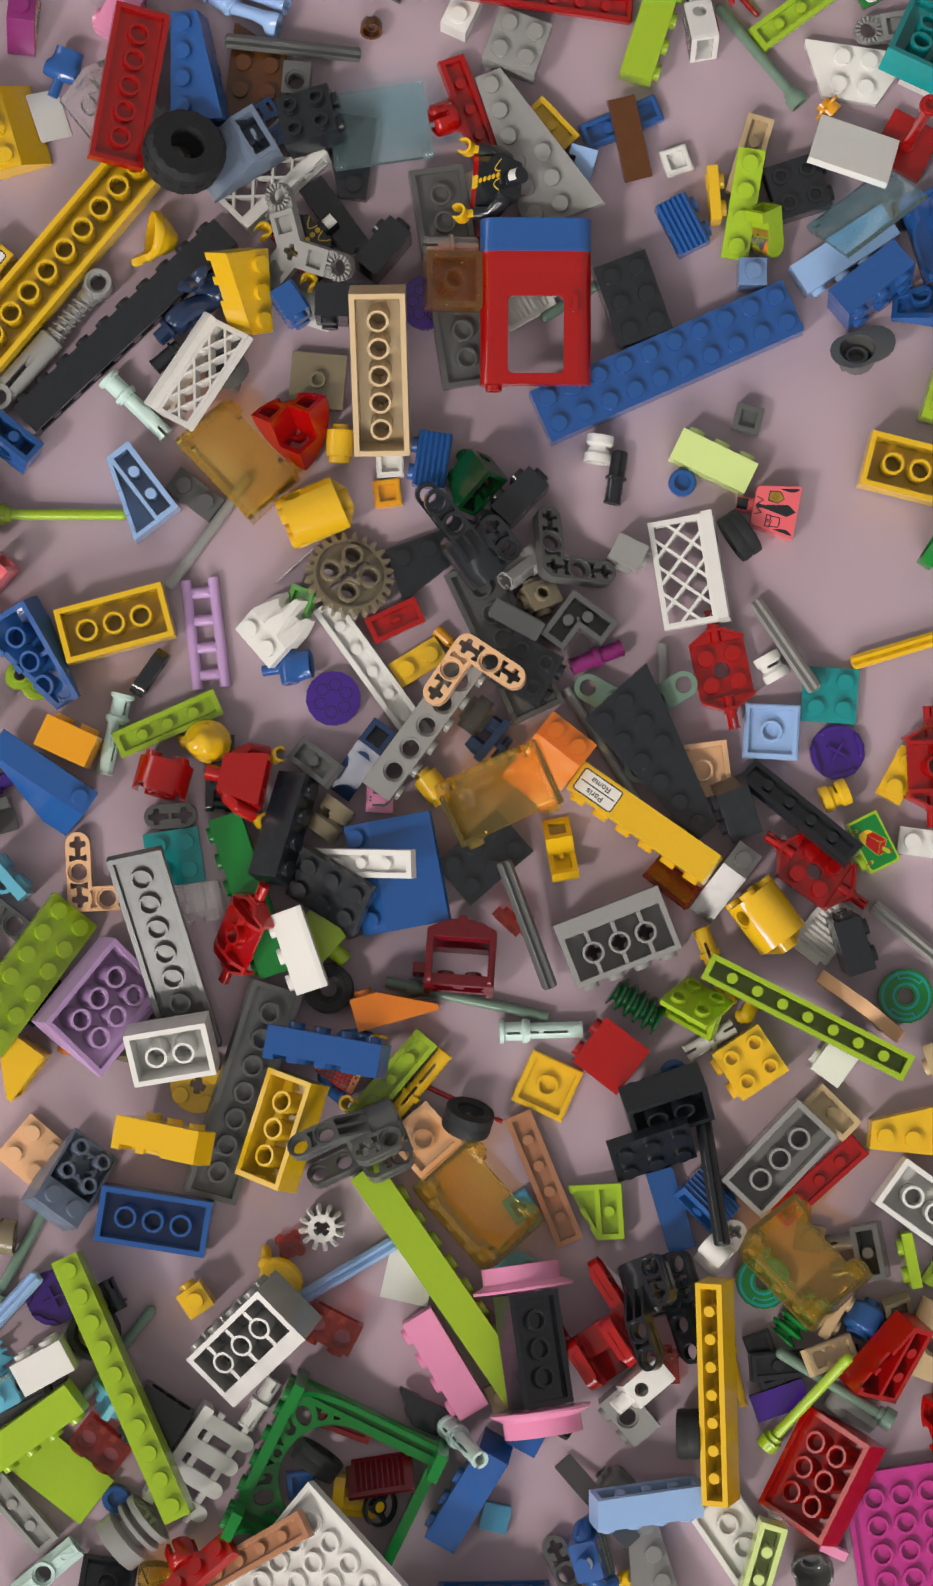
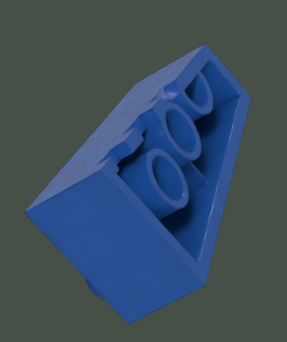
[170,10,231,127]
[262,1021,391,1079]
[424,1426,513,1554]

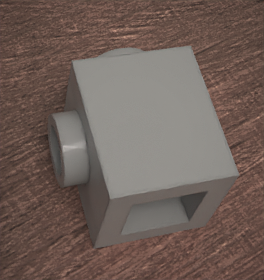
[606,532,651,575]

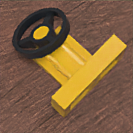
[332,1472,398,1527]

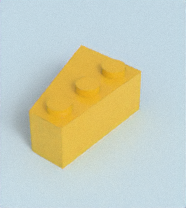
[204,247,273,335]
[865,1105,933,1155]
[110,1111,216,1166]

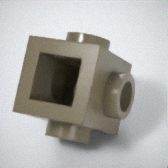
[516,577,564,619]

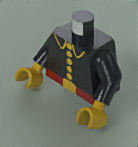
[452,137,528,224]
[253,213,339,293]

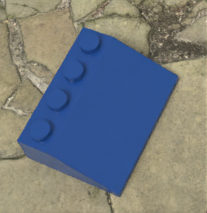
[343,810,452,936]

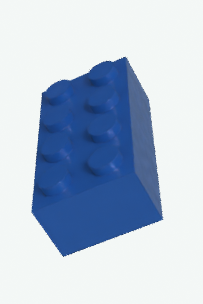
[93,1182,215,1258]

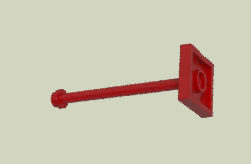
[881,94,933,184]

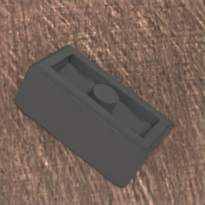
[488,597,546,641]

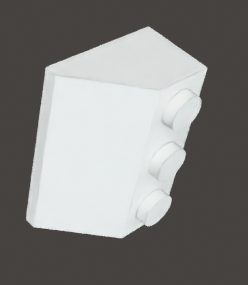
[268,905,330,995]

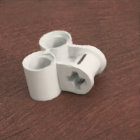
[693,1220,747,1277]

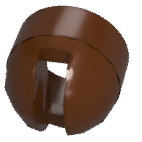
[360,15,382,40]

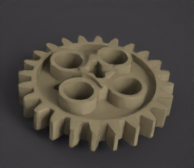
[304,532,394,620]

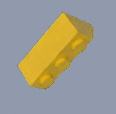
[0,86,53,180]

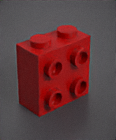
[571,1016,650,1095]

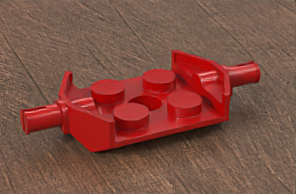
[688,609,756,730]
[901,706,933,828]
[763,830,869,911]
[213,881,274,985]

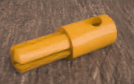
[432,625,464,649]

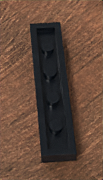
[741,758,863,868]

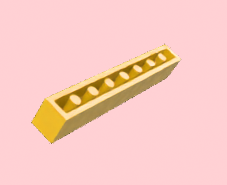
[695,1276,740,1508]

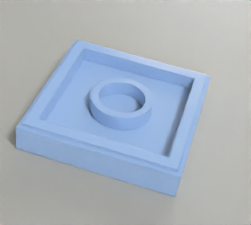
[742,703,801,761]

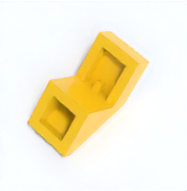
[541,816,580,882]

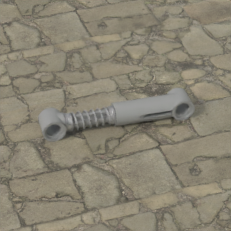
[0,268,115,413]

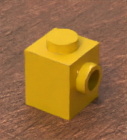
[176,1277,217,1320]

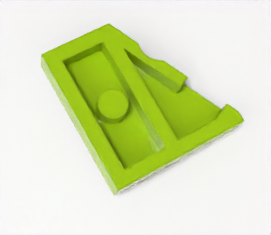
[568,1182,626,1240]

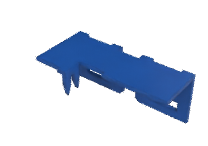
[252,96,284,146]

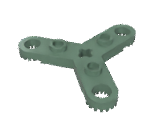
[574,671,698,783]

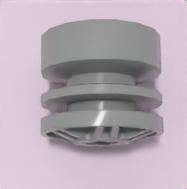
[95,1493,170,1571]

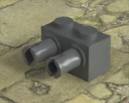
[825,1220,891,1283]

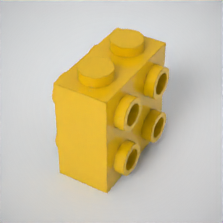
[709,1023,789,1101]

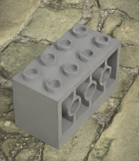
[552,885,682,992]
[186,1270,323,1408]

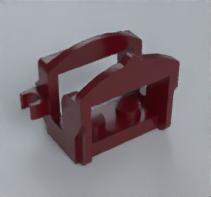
[412,915,497,999]

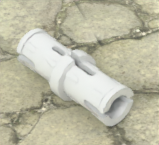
[682,1019,738,1062]
[238,1375,282,1432]

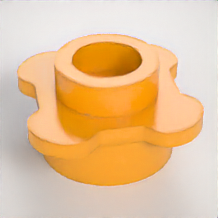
[816,95,841,120]

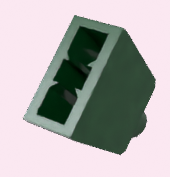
[447,449,508,516]

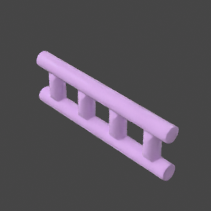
[180,577,231,691]

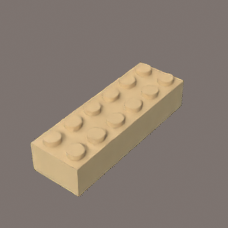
[348,284,411,457]

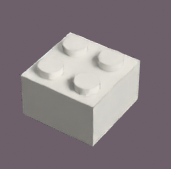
[9,1332,82,1397]

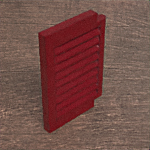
[346,1452,415,1501]

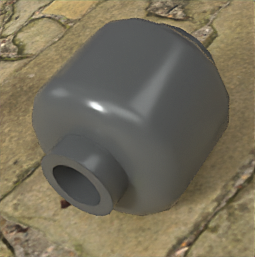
[595,1464,636,1489]

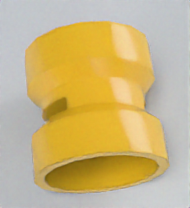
[817,778,853,813]

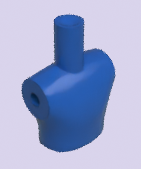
[43,45,84,99]
[261,649,315,686]

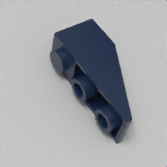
[330,717,397,802]

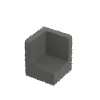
[0,796,19,835]

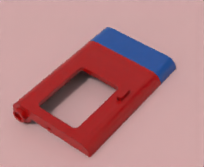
[480,217,591,393]

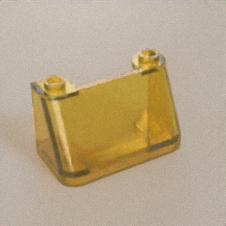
[173,399,301,525]
[434,737,565,850]
[413,1141,544,1270]
[739,1193,873,1331]

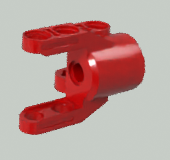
[563,1256,637,1391]

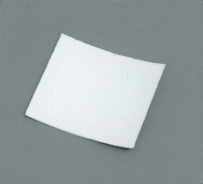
[380,1249,430,1307]

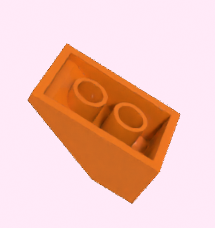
[502,711,597,811]
[350,987,440,1032]

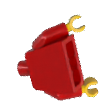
[204,742,286,829]

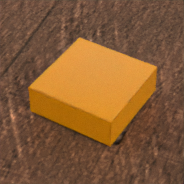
[372,478,403,509]

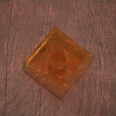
[423,250,483,313]

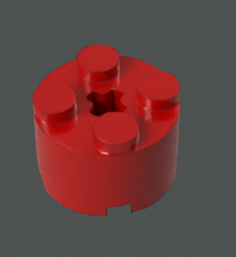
[132,749,194,802]

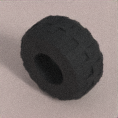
[141,109,227,195]

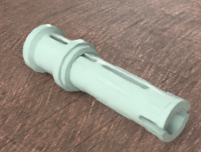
[99,369,173,442]
[95,691,135,776]
[499,1019,583,1044]
[436,1415,489,1469]

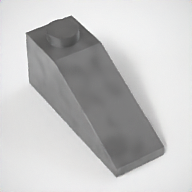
[688,841,762,924]

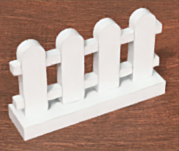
[142,1398,254,1524]

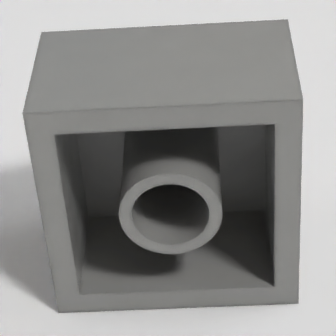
[482,6,553,84]

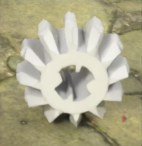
[299,1203,346,1251]

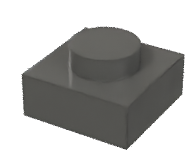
[731,402,765,437]

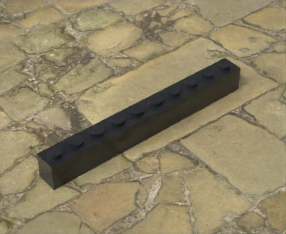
[13,219,239,436]

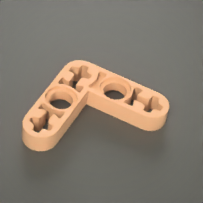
[423,634,526,706]
[65,832,121,912]
[815,970,905,1044]

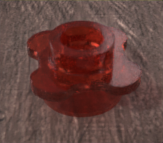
[275,1229,306,1260]

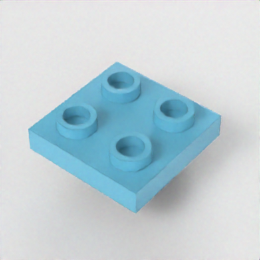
[0,853,34,901]

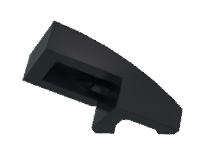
[399,1386,449,1437]

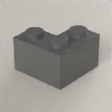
[540,589,618,652]

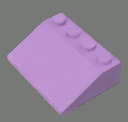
[31,936,154,1077]

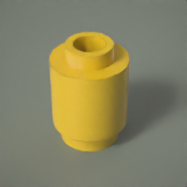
[326,424,354,464]
[413,766,453,808]

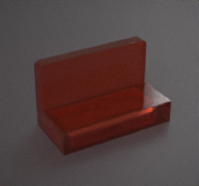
[642,855,703,910]

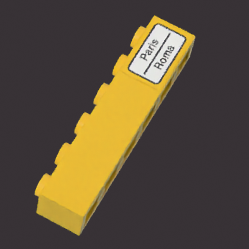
[566,761,723,886]

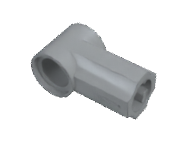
[497,542,549,592]
[823,1381,877,1434]

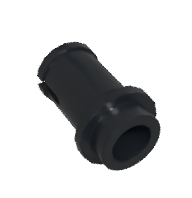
[149,340,180,374]
[98,1276,128,1314]

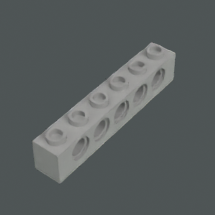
[362,649,488,802]

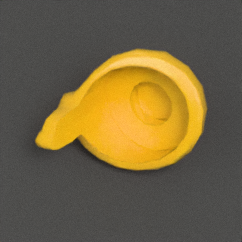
[131,210,178,267]
[176,720,232,764]
[257,1244,304,1293]

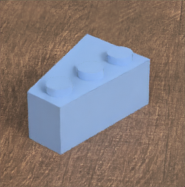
[106,441,181,544]

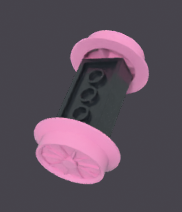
[473,1259,591,1441]

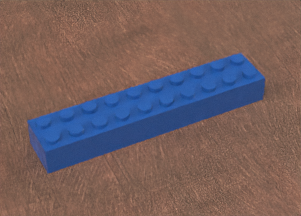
[529,280,805,447]

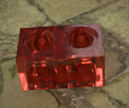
[305,1299,364,1358]
[68,1410,132,1476]

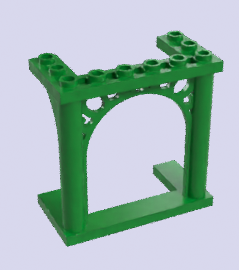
[219,1368,449,1566]

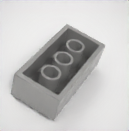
[720,1097,839,1219]

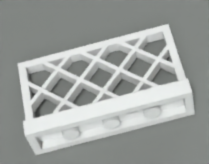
[207,118,332,237]
[144,311,254,432]
[647,509,732,632]

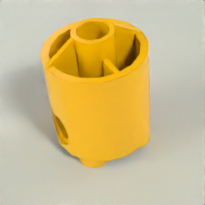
[274,476,355,549]
[724,874,806,956]

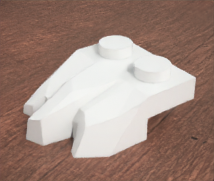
[235,592,315,668]

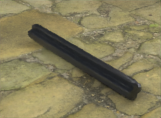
[696,1121,730,1247]

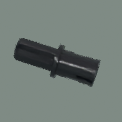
[603,450,628,506]

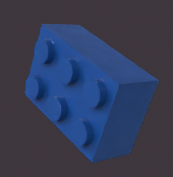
[827,239,915,331]

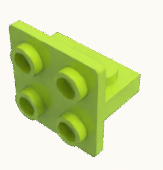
[659,976,733,1042]

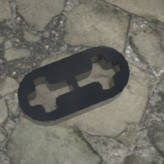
[130,648,171,698]

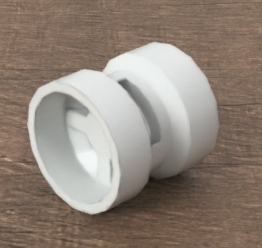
[583,433,614,466]
[753,648,790,686]

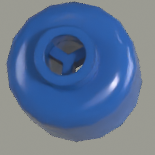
[843,1297,885,1341]

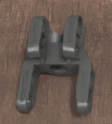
[287,1096,416,1189]

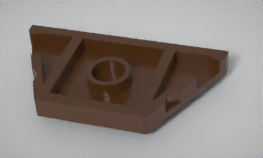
[226,23,287,116]

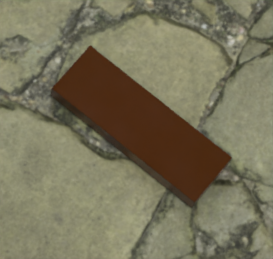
[607,94,652,183]

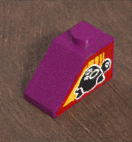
[6,0,41,57]

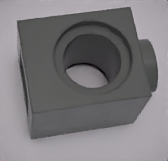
[281,60,313,96]

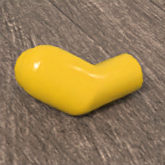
[735,1002,759,1024]

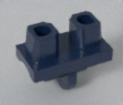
[465,713,513,763]

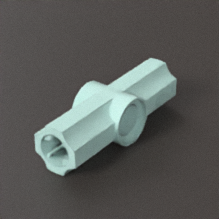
[9,1535,85,1586]

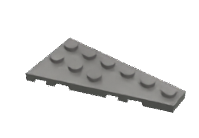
[475,68,606,218]

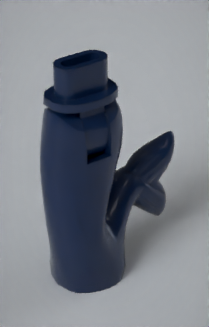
[153,264,223,346]

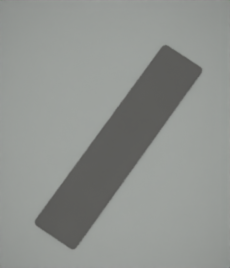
[555,1454,640,1549]

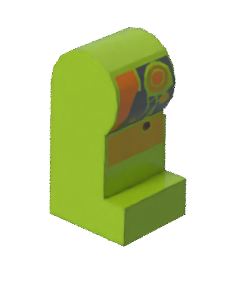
[744,202,784,258]

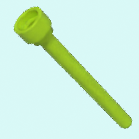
[0,503,126,525]
[757,1353,853,1455]

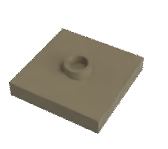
[288,351,348,412]

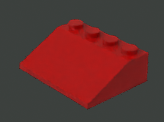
[758,1405,887,1547]

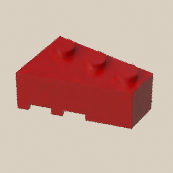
[839,1310,933,1404]

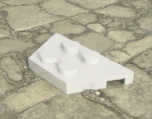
[804,39,896,107]

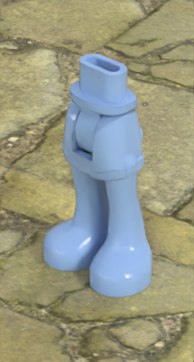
[202,0,292,38]

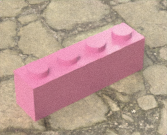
[401,1304,489,1421]

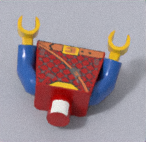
[315,1028,388,1113]

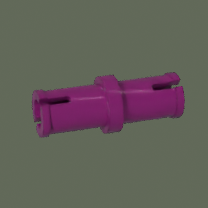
[568,639,625,675]

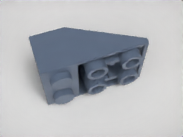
[190,104,285,203]
[20,1128,118,1231]

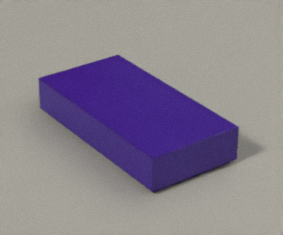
[749,1378,807,1423]

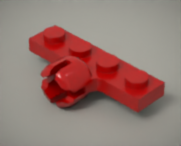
[427,54,498,164]
[160,1532,240,1586]

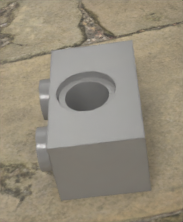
[598,1386,660,1447]

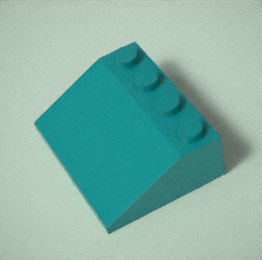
[878,0,933,94]

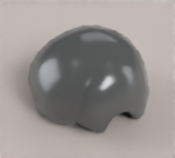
[791,1548,834,1586]

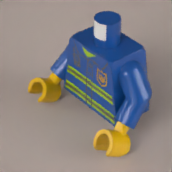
[568,1514,631,1586]

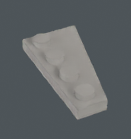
[628,1525,677,1586]

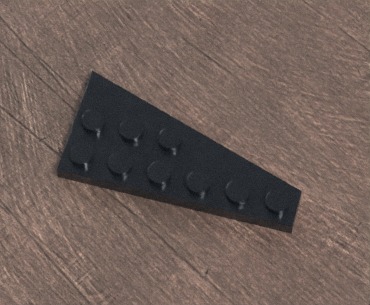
[585,663,717,840]

